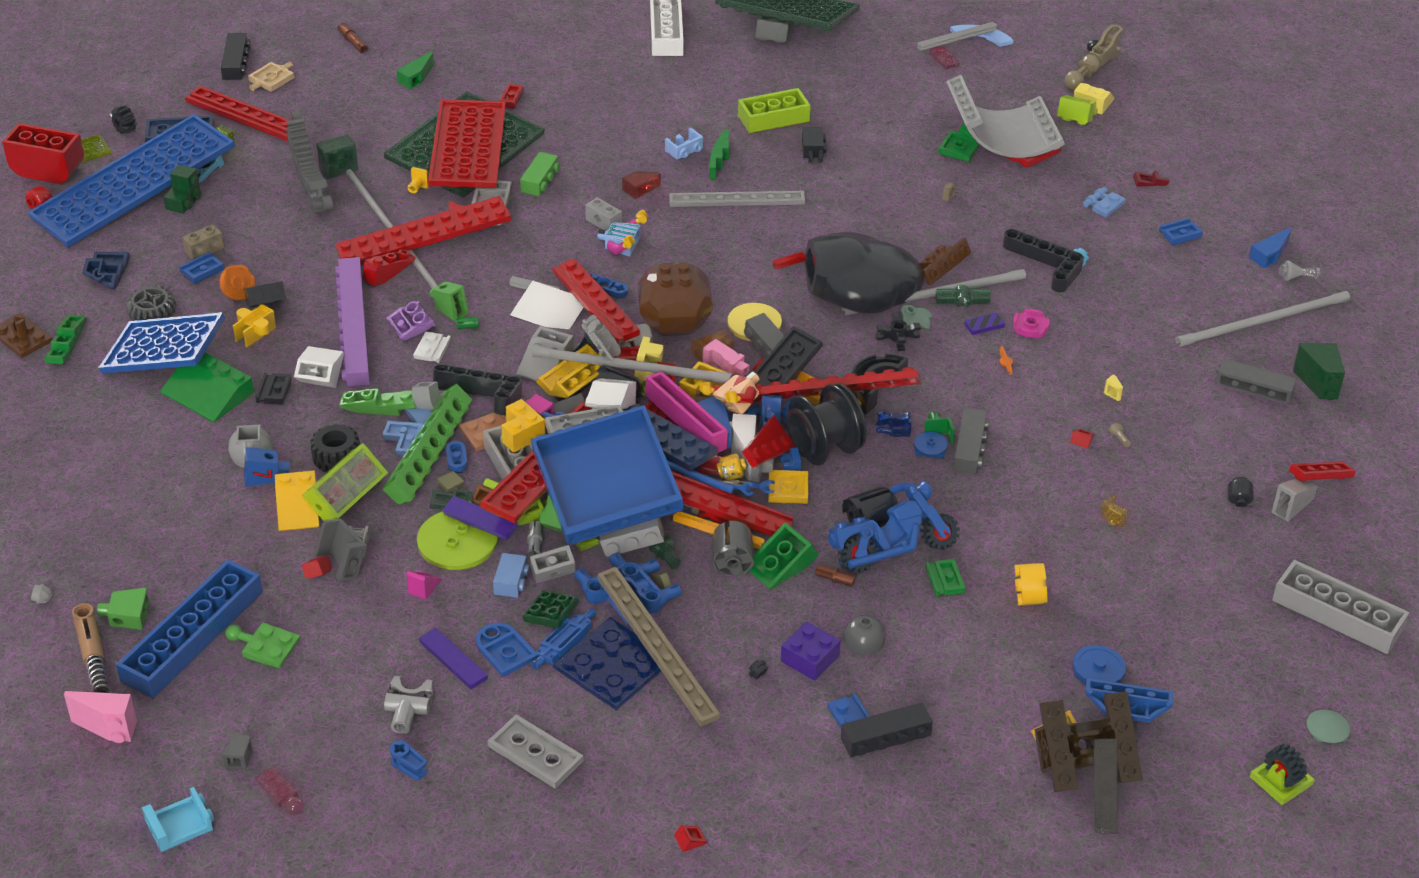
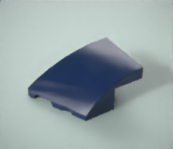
[82,251,130,290]

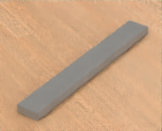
[669,191,805,207]

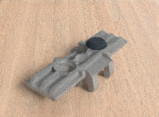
[581,315,621,360]

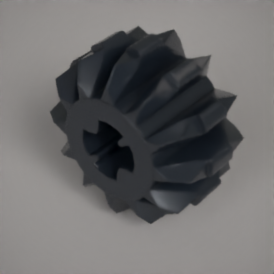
[110,105,137,134]

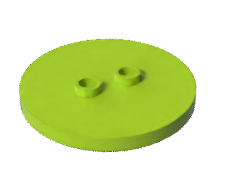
[417,512,498,570]

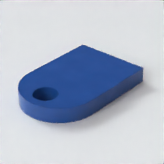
[476,623,538,677]

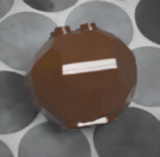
[638,262,713,336]

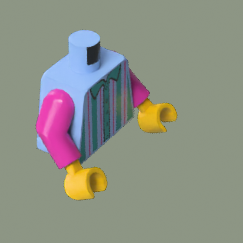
[597,210,648,256]

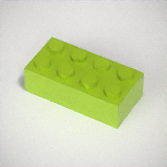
[738,88,810,133]

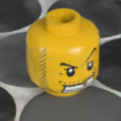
[717,453,747,480]

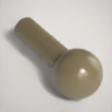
[1109,423,1131,447]

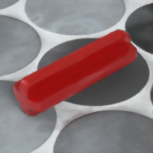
[773,252,806,269]

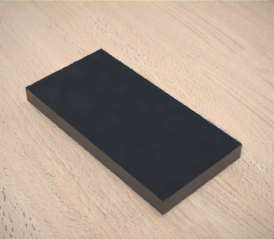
[754,326,823,386]

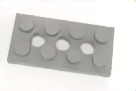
[487,714,584,789]

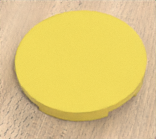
[728,303,782,341]

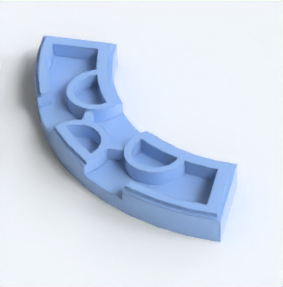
[950,25,1014,47]

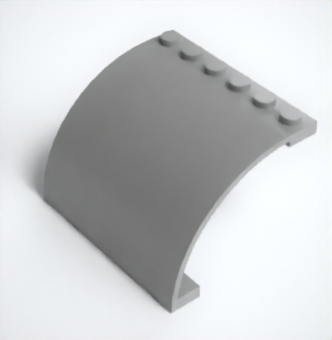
[946,75,1065,158]

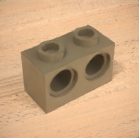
[182,224,224,260]

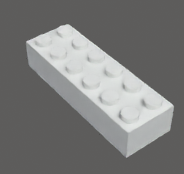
[650,0,683,56]

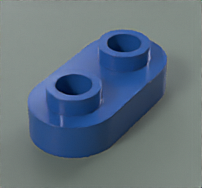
[446,441,468,473]

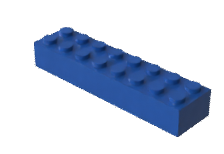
[116,559,263,698]

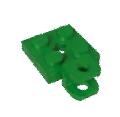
[938,123,980,162]

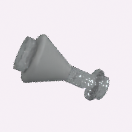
[1279,260,1321,281]

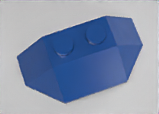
[1085,678,1173,723]

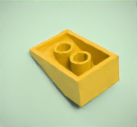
[275,470,319,531]

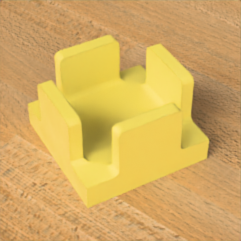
[634,336,664,382]

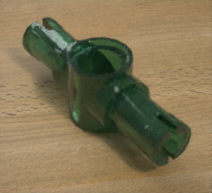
[649,535,681,569]

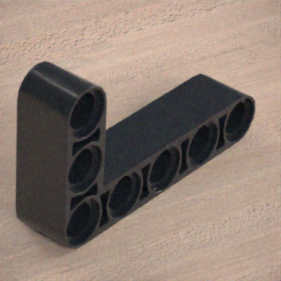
[1003,229,1084,292]
[433,365,522,415]

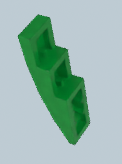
[709,129,729,180]
[45,315,87,364]

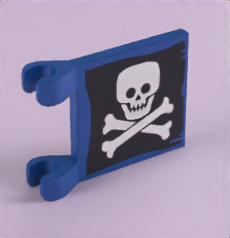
[717,479,775,496]

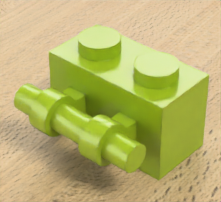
[1057,95,1098,125]

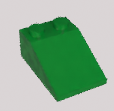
[749,522,820,590]

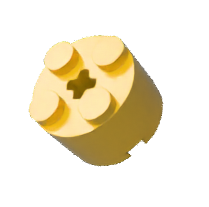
[1014,563,1047,606]

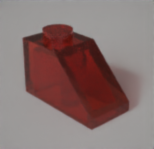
[622,171,661,199]

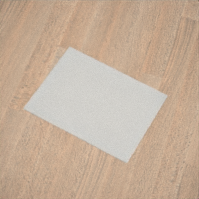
[510,281,583,329]

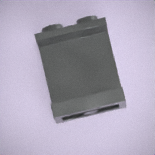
[314,518,367,582]

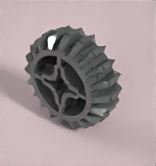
[126,285,176,321]

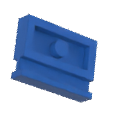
[1159,218,1203,245]
[179,252,224,284]
[827,694,870,728]

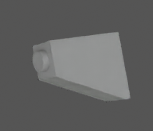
[1271,478,1318,522]

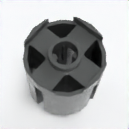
[712,521,754,578]

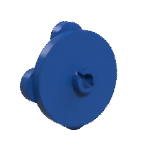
[914,432,948,459]

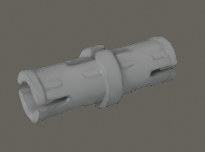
[527,521,543,557]

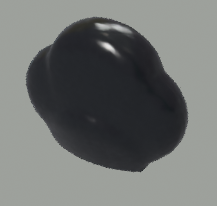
[804,232,924,313]

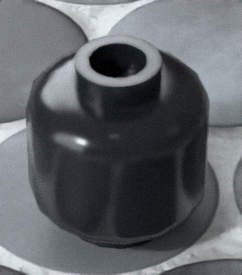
[1228,477,1254,507]

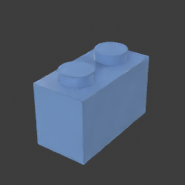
[493,553,530,598]

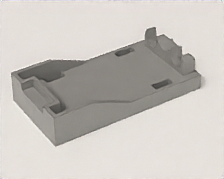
[545,405,623,434]

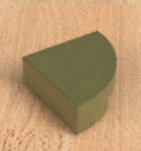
[652,572,672,589]

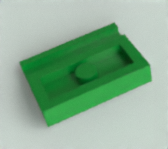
[925,559,965,597]

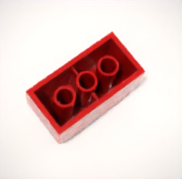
[2,123,84,184]

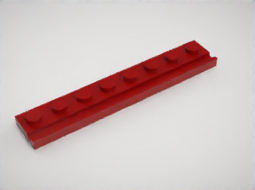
[185,86,289,141]
[552,259,640,344]
[672,472,794,536]

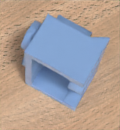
[665,128,703,160]

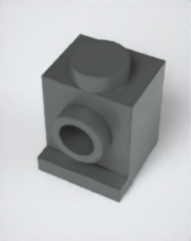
[222,734,253,769]

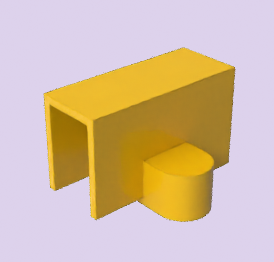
[233,304,276,348]

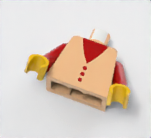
[699,372,760,414]

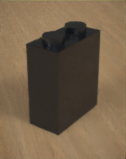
[244,281,286,306]

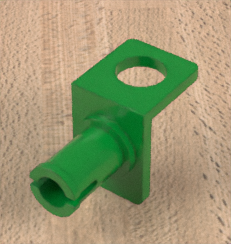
[924,411,955,444]

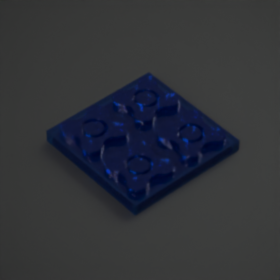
[553,617,662,710]

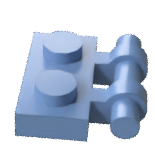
[1083,187,1126,217]

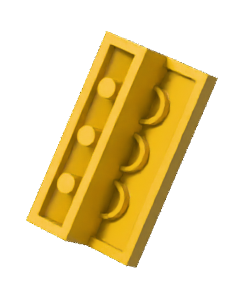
[536,344,614,398]

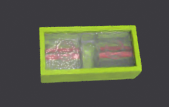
[302,443,388,521]

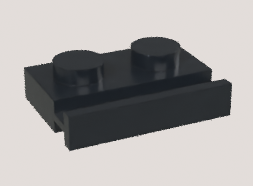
[255,372,292,405]

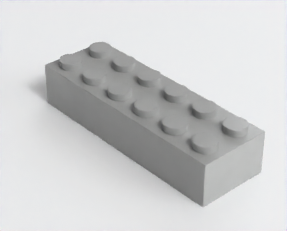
[1272,560,1410,654]

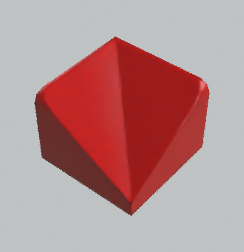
[301,555,332,579]

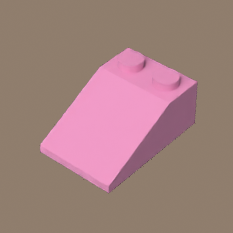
[64,691,137,743]

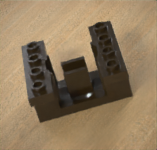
[1034,691,1143,793]

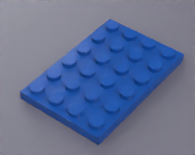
[99,312,225,373]

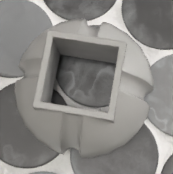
[228,424,273,468]

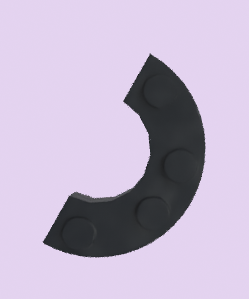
[851,353,909,415]

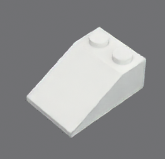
[729,414,756,481]

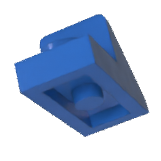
[761,395,782,428]

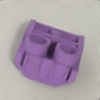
[386,301,436,341]

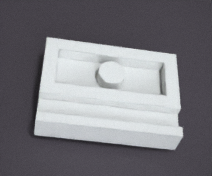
[413,331,451,363]

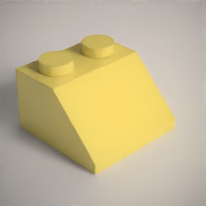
[1074,83,1114,115]

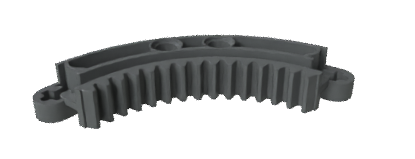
[285,111,333,212]

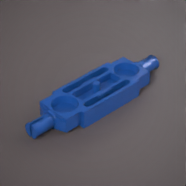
[531,608,596,670]

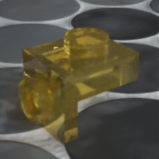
[1101,495,1128,527]

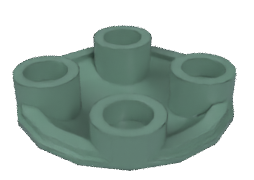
[1307,709,1350,743]

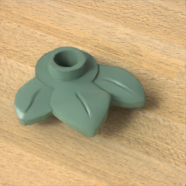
[901,305,933,329]

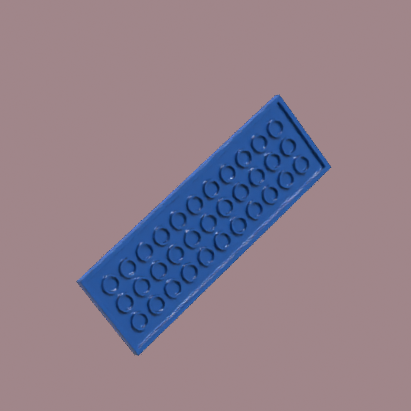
[28,114,235,247]

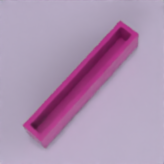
[645,371,728,452]

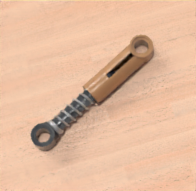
[72,603,113,693]

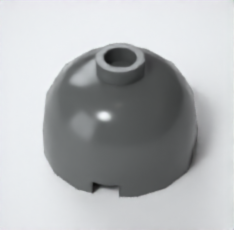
[844,615,885,655]

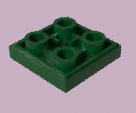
[522,590,579,628]

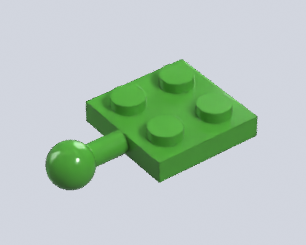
[225,622,300,669]

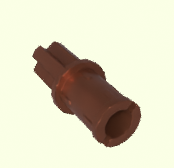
[815,564,856,588]

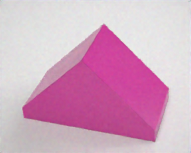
[406,571,442,600]

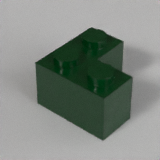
[164,164,202,214]

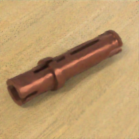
[337,22,369,53]

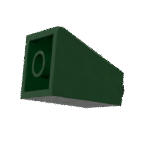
[1293,343,1345,400]

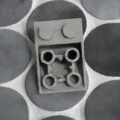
[516,326,574,382]

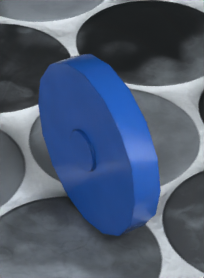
[1072,645,1126,685]

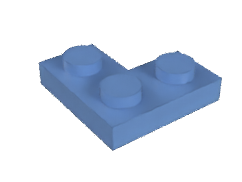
[382,421,424,456]

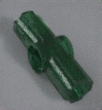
[935,285,991,307]

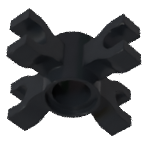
[876,312,921,351]

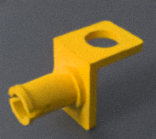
[408,167,429,194]

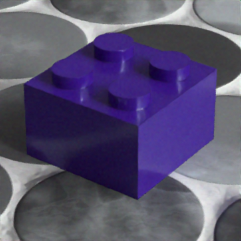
[781,621,841,681]

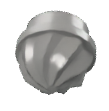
[31,584,52,604]

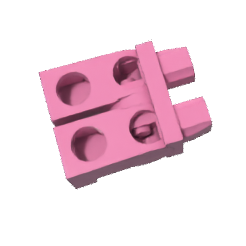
[703,339,750,378]

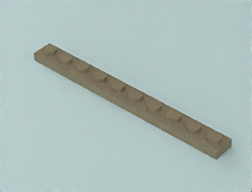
[598,567,720,727]

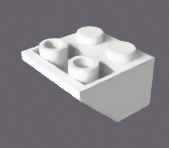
[294,346,344,388]
[585,378,636,410]

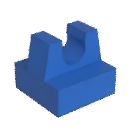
[781,447,801,471]

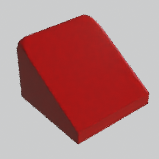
[1070,429,1095,448]
[674,825,707,852]

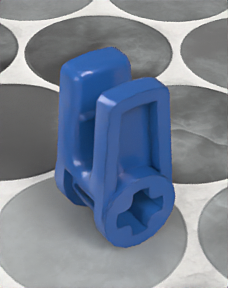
[390,740,428,780]

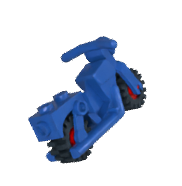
[828,480,960,573]

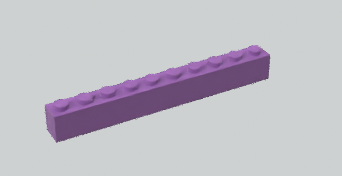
[335,257,370,387]

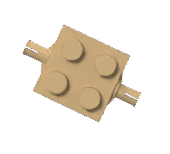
[248,61,294,92]

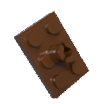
[0,313,53,358]

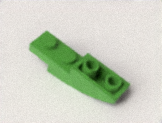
[339,388,416,416]

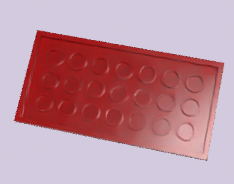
[428,99,506,188]

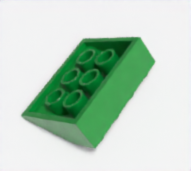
[160,352,254,423]

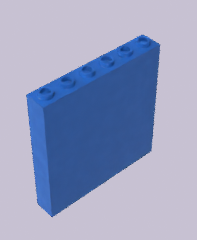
[531,405,683,545]

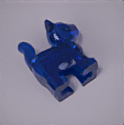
[875,410,912,437]

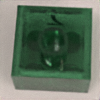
[316,134,358,180]

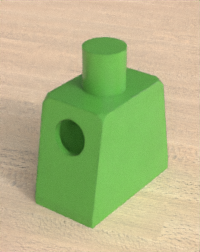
[430,282,469,322]
[97,588,149,630]

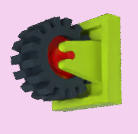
[1250,743,1315,805]

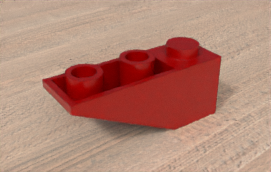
[362,250,416,286]

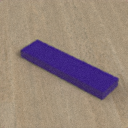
[442,496,518,541]
[419,628,488,689]

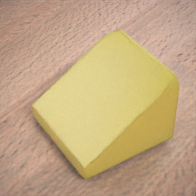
[1104,374,1123,401]

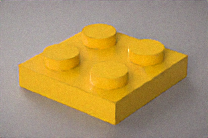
[768,470,808,504]

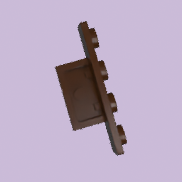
[920,238,971,285]

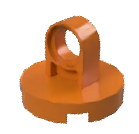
[220,265,255,300]

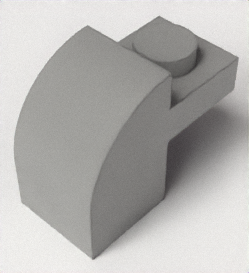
[412,382,445,412]

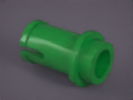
[456,315,479,330]

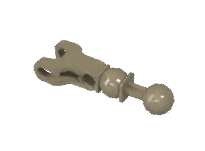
[1064,24,1123,90]

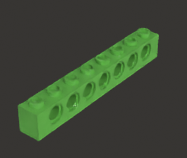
[382,384,472,505]

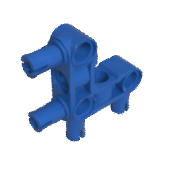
[574,552,682,614]

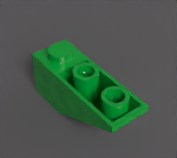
[396,51,434,89]

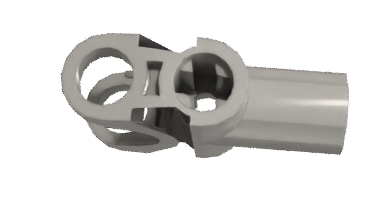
[384,676,434,734]

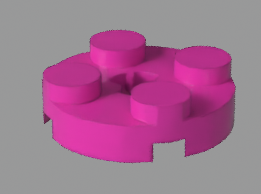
[1013,309,1050,338]

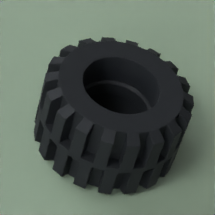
[310,424,360,473]

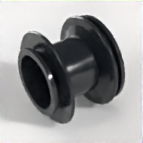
[786,383,867,466]

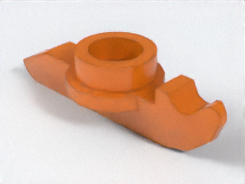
[999,346,1013,375]

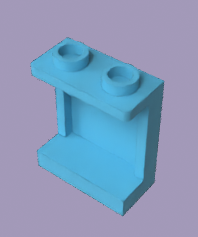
[142,787,215,852]

